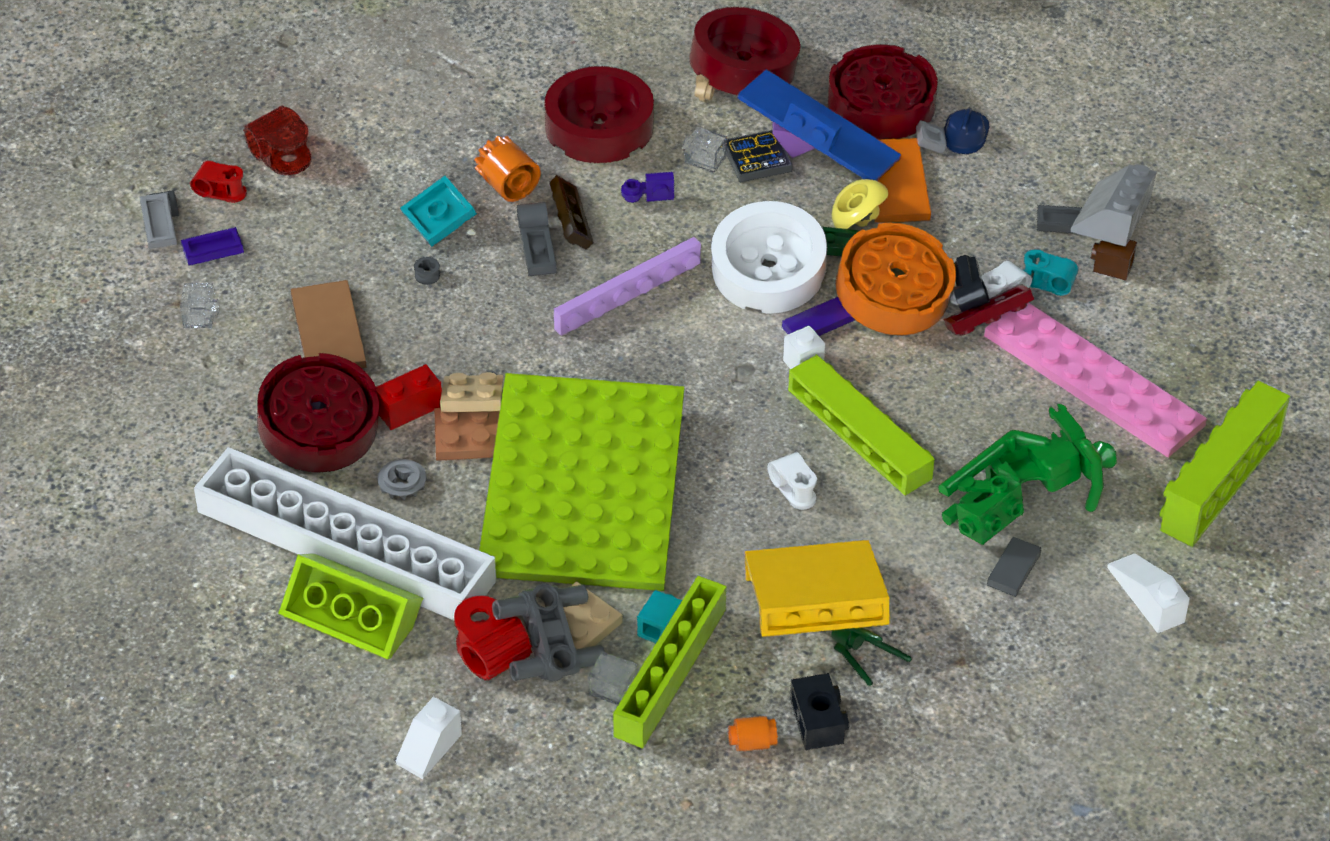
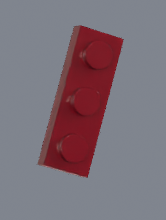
[944,284,1035,336]

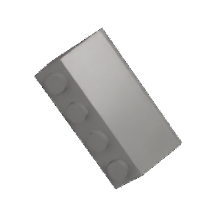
[1070,165,1157,246]

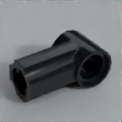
[954,255,990,312]

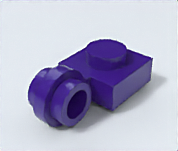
[621,172,674,203]

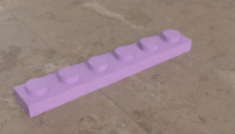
[554,237,701,336]

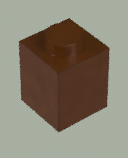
[1091,240,1137,281]

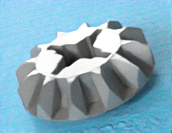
[377,459,427,500]

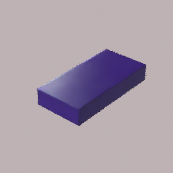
[181,227,244,266]

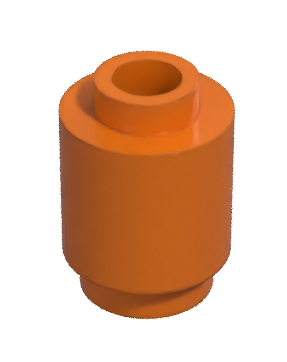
[728,716,777,752]

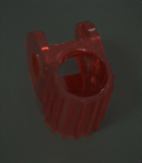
[243,105,311,175]

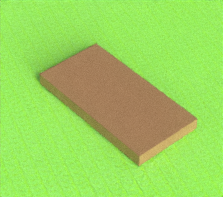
[290,280,367,368]

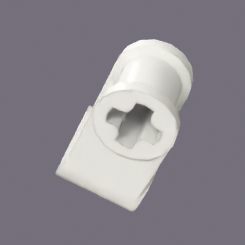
[982,261,1032,299]
[767,452,817,510]

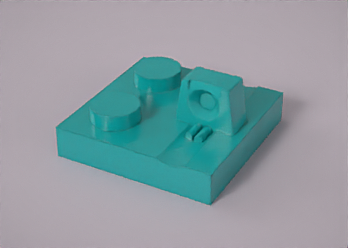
[400,175,477,247]

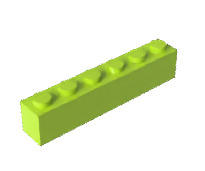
[788,354,935,496]
[613,576,727,748]

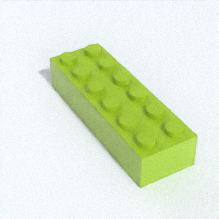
[1159,380,1290,547]

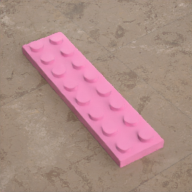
[984,303,1207,458]

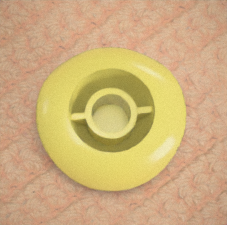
[832,179,888,229]

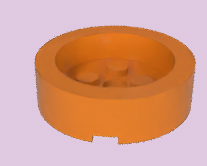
[836,223,956,335]

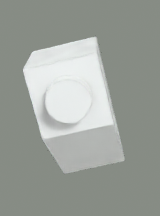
[396,696,462,779]

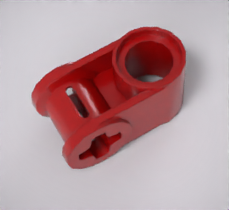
[190,160,247,203]

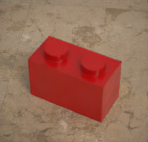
[376,364,442,430]

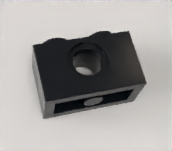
[790,673,849,751]

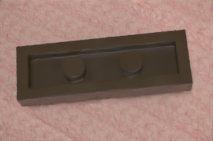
[549,175,594,250]

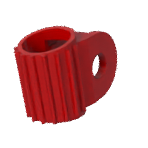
[454,596,532,681]

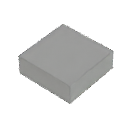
[916,121,947,154]

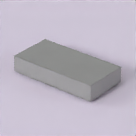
[140,192,177,249]

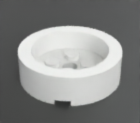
[711,201,827,314]

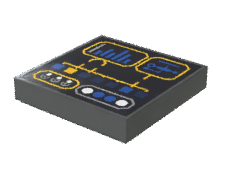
[723,130,792,183]

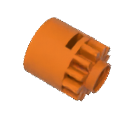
[474,136,541,202]

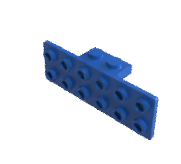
[737,70,901,181]

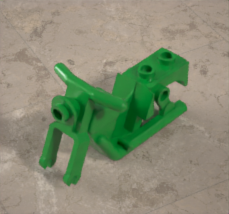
[938,404,1117,545]

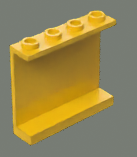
[745,540,890,637]

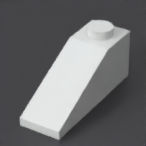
[1107,553,1190,633]

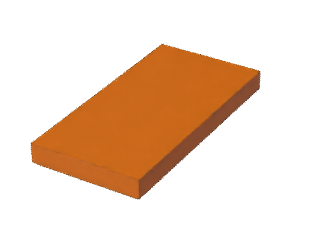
[874,138,931,223]

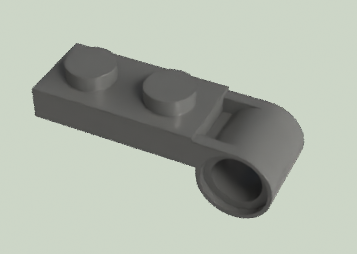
[517,202,557,277]

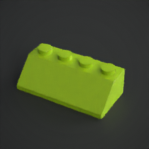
[278,553,423,659]

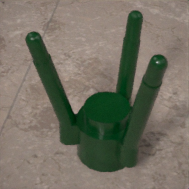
[831,627,912,686]

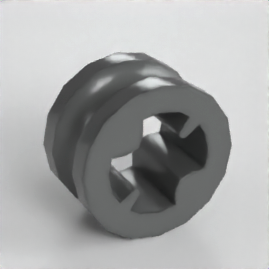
[414,257,440,285]

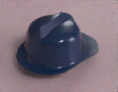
[944,107,990,154]

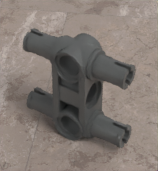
[492,583,606,681]

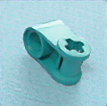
[1023,249,1079,296]

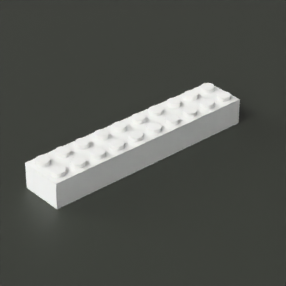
[194,447,496,620]

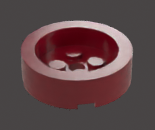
[689,7,800,95]
[828,44,938,140]
[544,66,654,163]
[257,353,379,473]

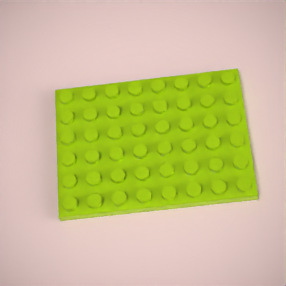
[479,373,685,591]

